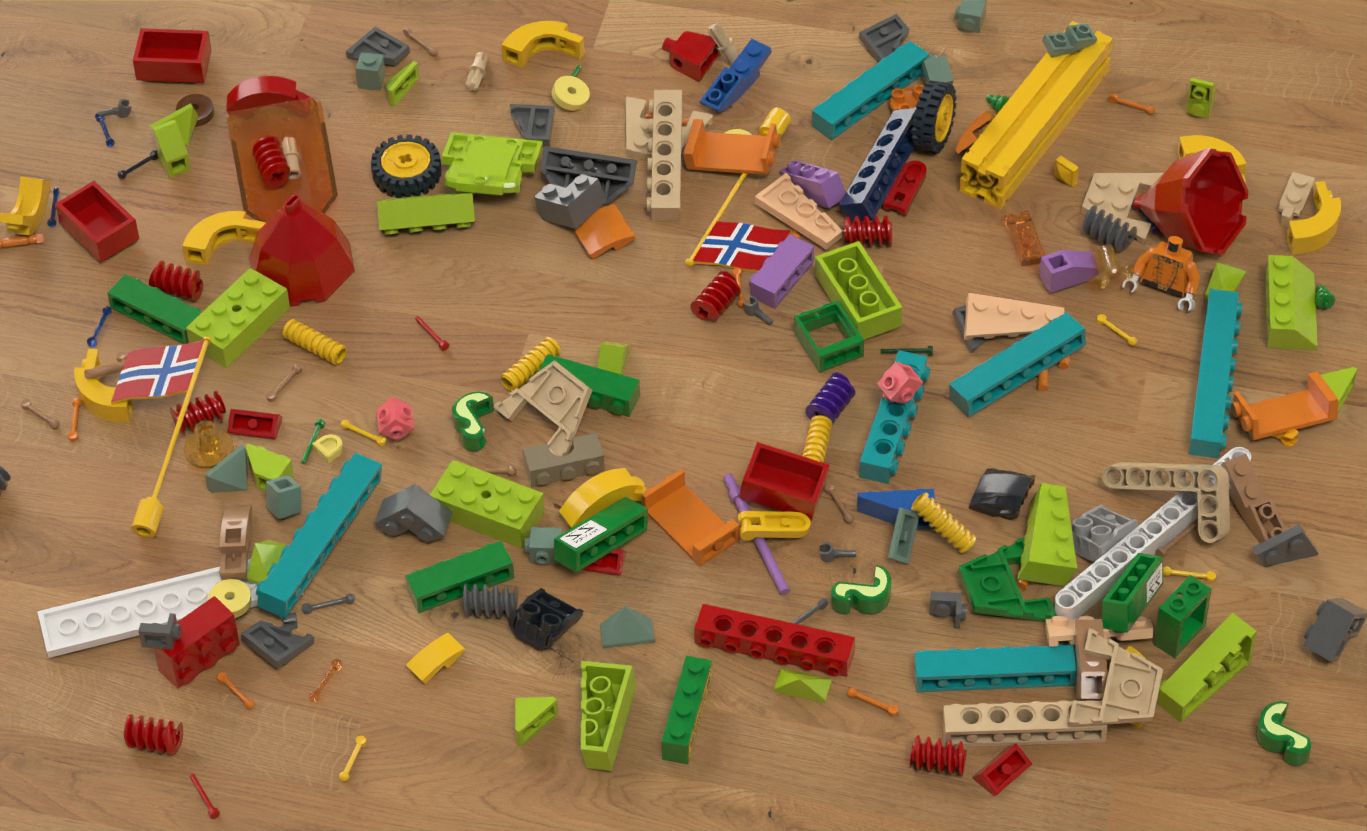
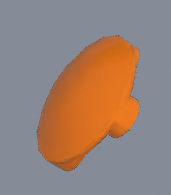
[889,84,924,111]

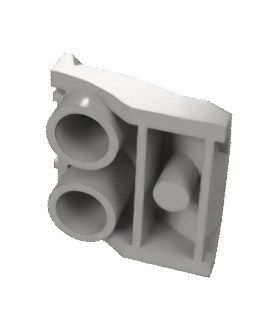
[1071,505,1138,562]

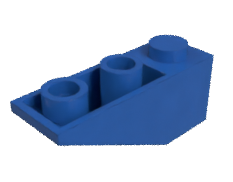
[857,488,936,530]

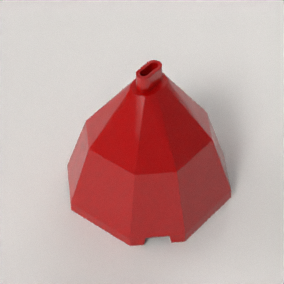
[1133,148,1249,255]
[249,194,355,307]

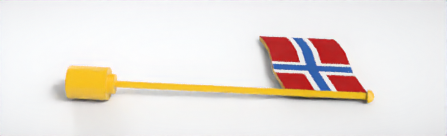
[685,108,792,272]
[111,336,212,538]

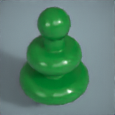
[986,94,1010,113]
[1315,285,1336,309]

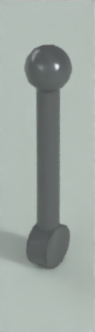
[302,594,355,614]
[792,598,829,624]

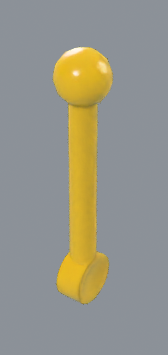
[1097,314,1137,346]
[340,420,386,447]
[1163,566,1216,583]
[339,736,367,782]

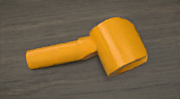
[1271,429,1299,447]

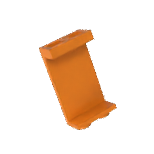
[683,119,781,175]
[1231,371,1338,440]
[642,469,740,567]

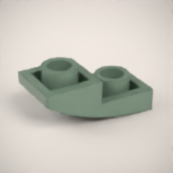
[1042,24,1097,57]

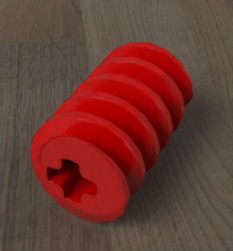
[252,136,290,188]
[843,216,892,246]
[149,261,204,301]
[691,270,741,322]
[170,390,226,436]
[124,714,183,755]
[910,735,967,776]

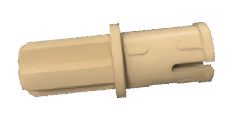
[708,23,740,65]
[465,52,490,92]
[282,137,301,180]

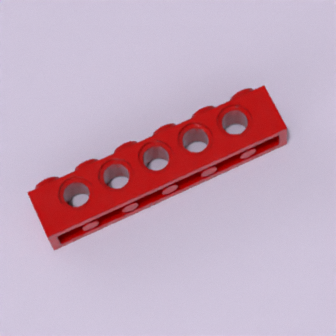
[694,604,855,677]

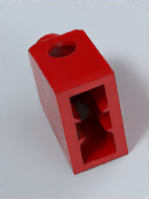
[662,31,720,82]

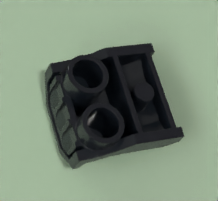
[969,468,1036,520]
[509,588,584,650]

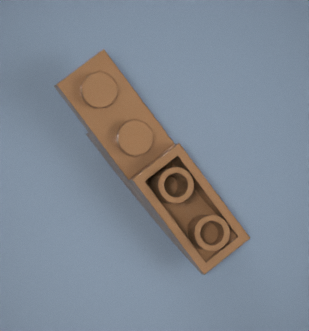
[1221,454,1287,543]
[219,505,252,580]

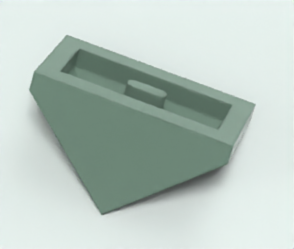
[205,445,248,493]
[888,508,919,564]
[600,606,655,648]

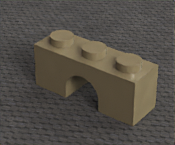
[523,433,605,487]

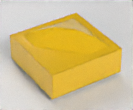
[1054,155,1079,188]

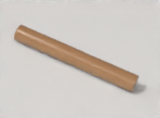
[84,361,125,379]

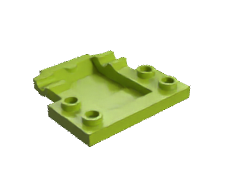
[442,132,543,195]

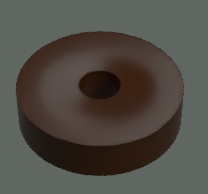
[176,94,214,127]

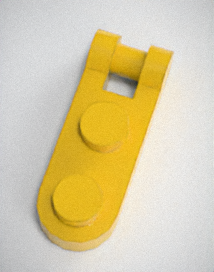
[738,511,811,541]

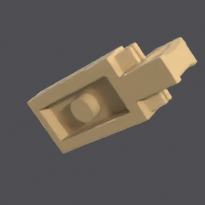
[1278,172,1315,227]

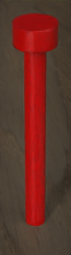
[415,316,450,351]
[189,774,220,819]

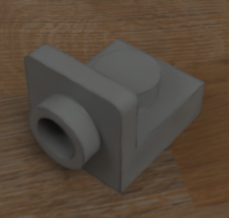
[929,591,967,629]
[138,613,181,650]

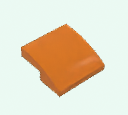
[955,111,995,154]
[573,204,636,260]

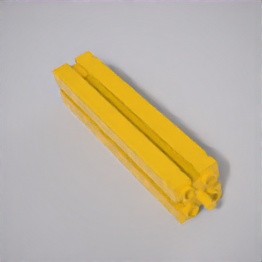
[960,21,1113,209]

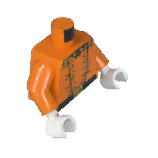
[1122,236,1201,312]

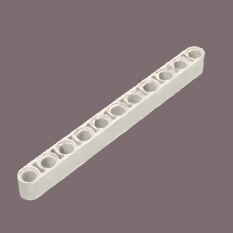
[1054,447,1251,619]

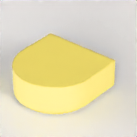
[312,434,343,463]

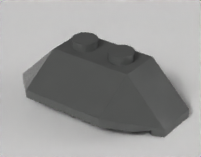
[541,146,637,205]

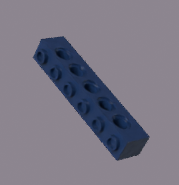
[839,108,917,222]

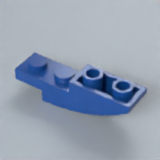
[700,38,772,113]

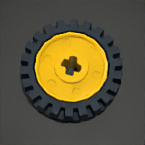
[912,80,957,152]
[371,134,442,198]

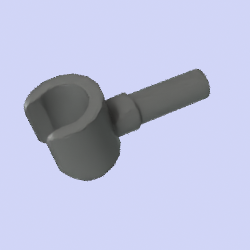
[98,99,132,118]
[743,296,773,325]
[819,542,856,563]
[282,612,298,629]

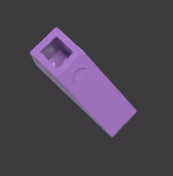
[779,160,846,208]
[1039,250,1116,293]

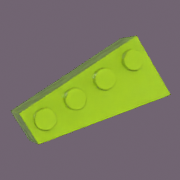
[1018,483,1077,586]
[1157,613,1257,723]
[581,661,637,771]

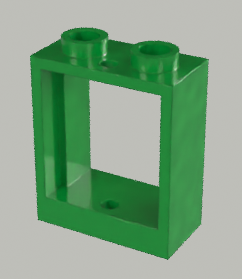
[794,300,864,373]
[1154,575,1212,659]

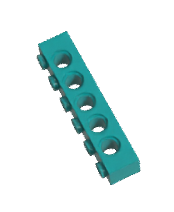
[859,350,931,484]

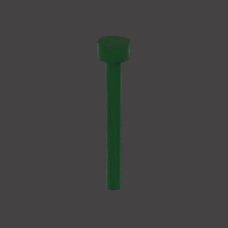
[881,346,933,355]

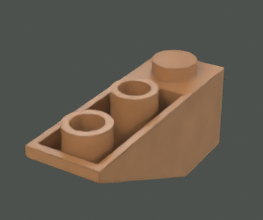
[1075,620,1108,700]

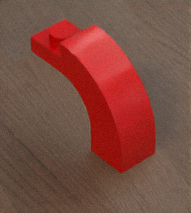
[226,76,311,121]

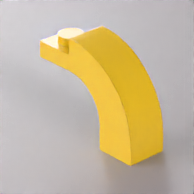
[501,21,585,68]
[1178,135,1246,184]
[0,176,51,235]
[1286,181,1341,255]
[182,211,266,265]
[74,349,133,423]
[559,468,647,528]

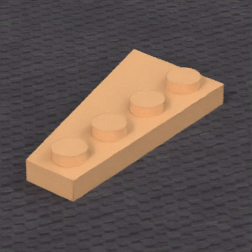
[755,173,843,250]
[964,293,1064,340]
[1045,616,1153,647]

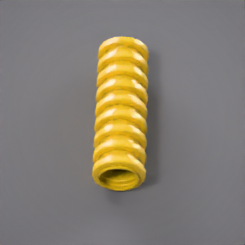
[283,319,347,365]
[501,337,561,391]
[802,415,832,463]
[911,492,976,554]

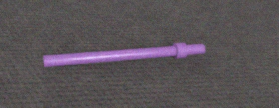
[723,473,790,595]

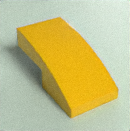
[406,633,466,684]

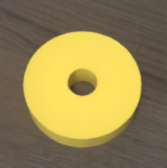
[552,76,590,111]
[209,579,252,618]

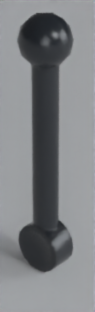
[117,150,158,179]

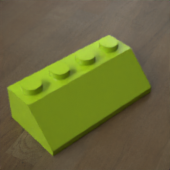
[377,192,475,234]
[1265,255,1318,350]

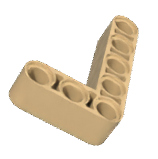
[1102,462,1230,543]

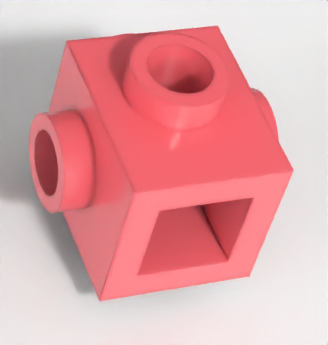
[877,362,923,405]
[377,397,414,442]

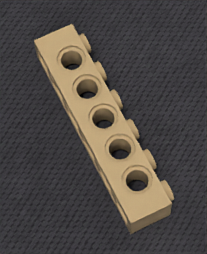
[647,90,683,221]
[942,700,1107,747]

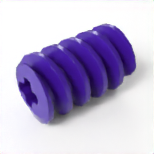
[805,372,856,425]

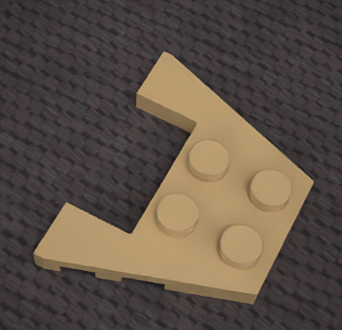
[626,96,713,160]
[1081,173,1163,245]
[493,360,592,456]
[1068,628,1163,727]

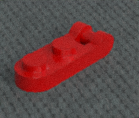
[883,160,927,216]

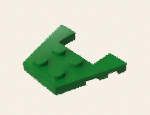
[957,538,1057,622]

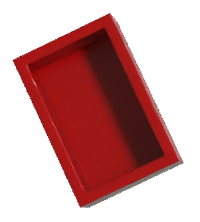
[133,28,212,83]
[55,181,140,263]
[739,442,830,521]
[154,596,240,689]

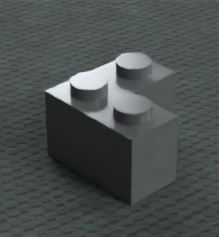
[534,174,607,229]
[375,484,452,544]
[1303,598,1367,661]

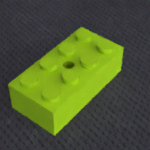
[815,241,902,340]
[186,268,290,369]
[430,460,545,549]

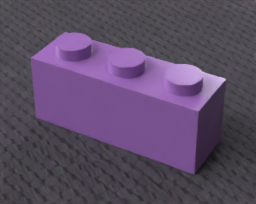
[749,235,814,309]

